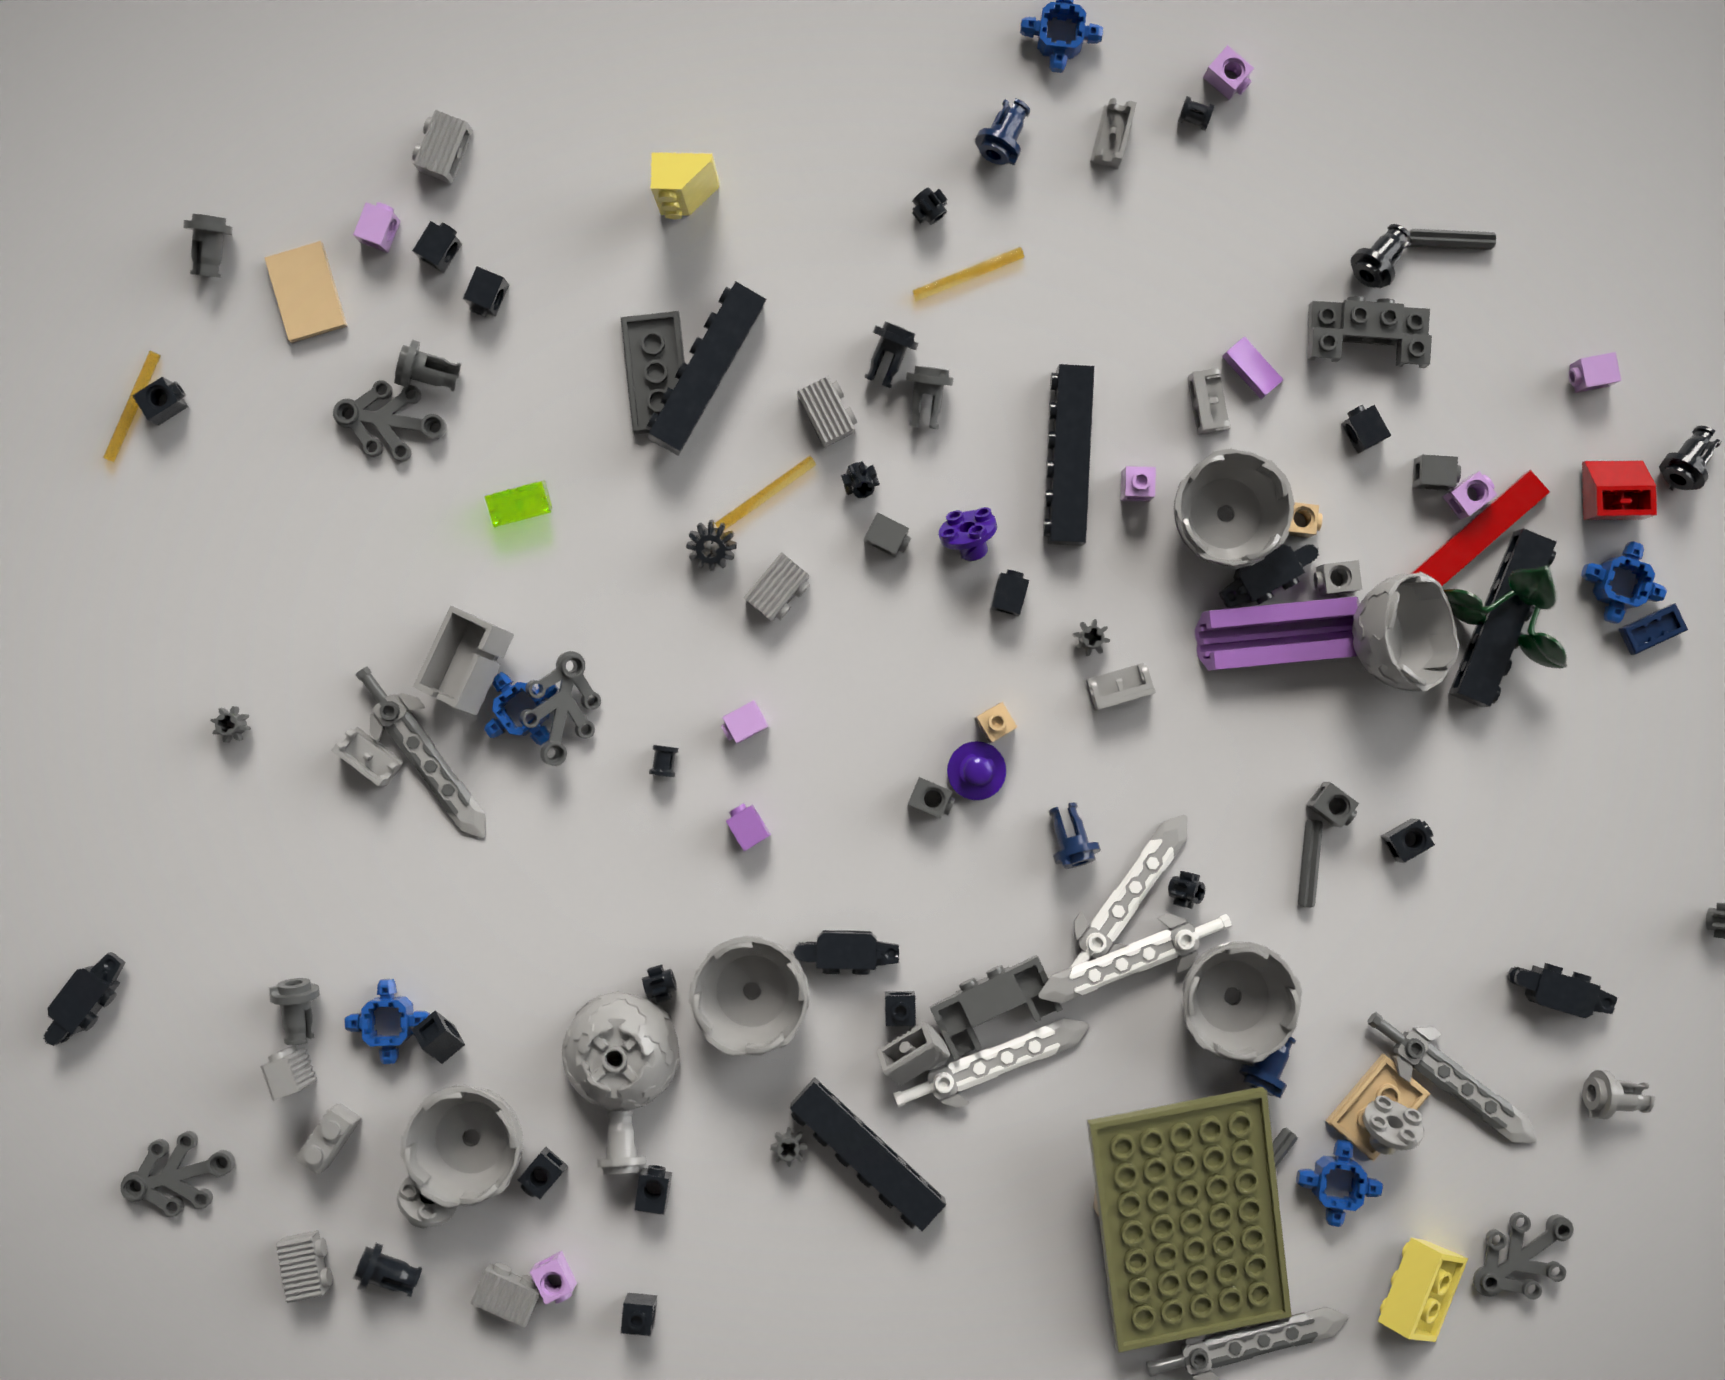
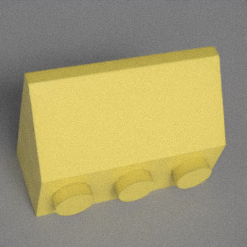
[651,152,719,219]
[1378,1237,1468,1342]

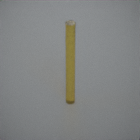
[912,247,1024,301]
[103,350,161,462]
[715,456,817,531]

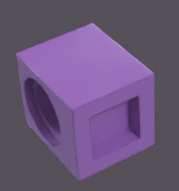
[726,803,771,851]

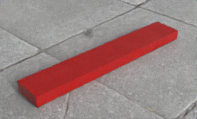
[1410,470,1550,586]

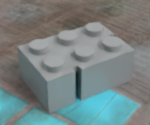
[413,606,514,715]

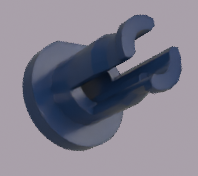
[975,98,1030,165]
[1048,802,1101,869]
[1239,1037,1296,1099]

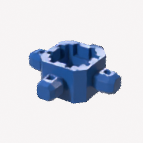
[1020,0,1103,73]
[1581,541,1667,624]
[484,672,559,746]
[345,979,430,1064]
[1296,1140,1383,1227]

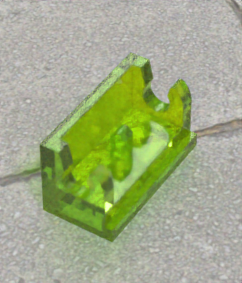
[484,480,552,527]

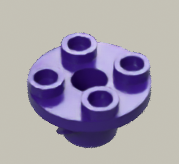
[938,507,997,561]
[947,741,1006,800]

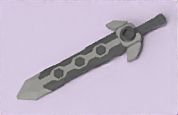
[356,666,485,838]
[1367,1012,1537,1143]
[1146,1307,1348,1380]

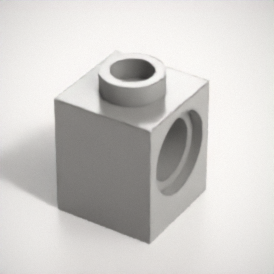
[1313,560,1362,596]

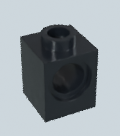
[412,221,462,273]
[463,266,509,317]
[132,377,188,425]
[1341,404,1391,454]
[990,569,1030,617]
[1381,818,1435,863]
[885,991,916,1026]
[412,1010,465,1064]
[517,1147,568,1200]
[634,1165,672,1215]
[621,1293,657,1336]

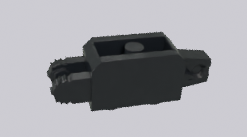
[1219,544,1319,608]
[793,930,899,975]
[43,952,126,1046]
[1507,963,1617,1019]

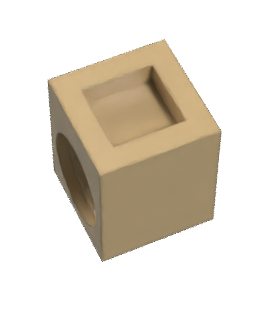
[1288,502,1323,538]
[975,702,1017,743]

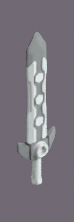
[1070,815,1187,968]
[1038,913,1232,1003]
[893,1018,1089,1108]

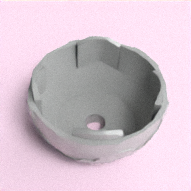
[1174,448,1295,568]
[1352,572,1460,691]
[689,936,810,1056]
[1182,941,1302,1063]
[562,991,680,1111]
[401,1085,523,1207]

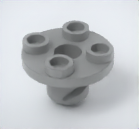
[1363,1096,1424,1155]
[397,1176,457,1229]

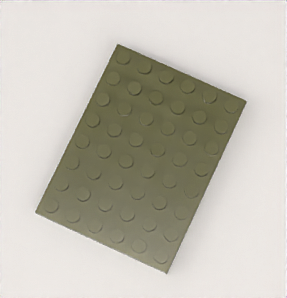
[1087,1087,1292,1352]

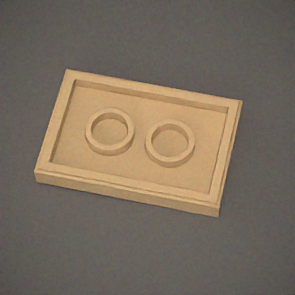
[264,241,347,343]
[1326,1053,1431,1162]

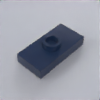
[1618,603,1688,655]

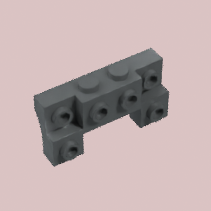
[1308,296,1432,368]
[929,955,1063,1061]

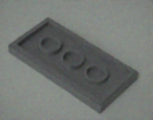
[621,311,685,434]

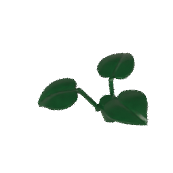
[1443,566,1567,668]

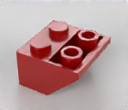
[1582,460,1657,520]

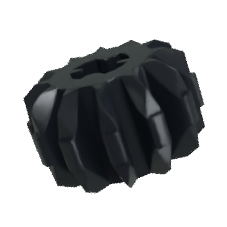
[686,520,737,571]

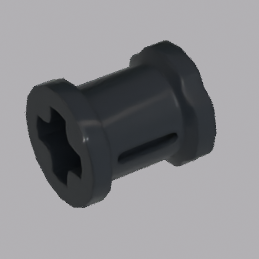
[1178,96,1215,131]
[649,745,679,778]

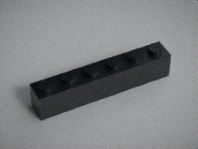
[646,281,767,456]
[1043,364,1095,546]
[1448,528,1557,707]
[790,1077,946,1232]

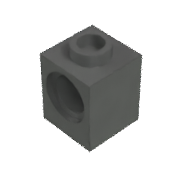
[1412,454,1461,490]
[864,512,911,557]
[907,777,955,819]
[1306,782,1359,827]

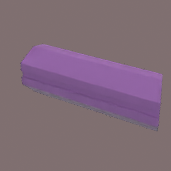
[1195,597,1360,671]

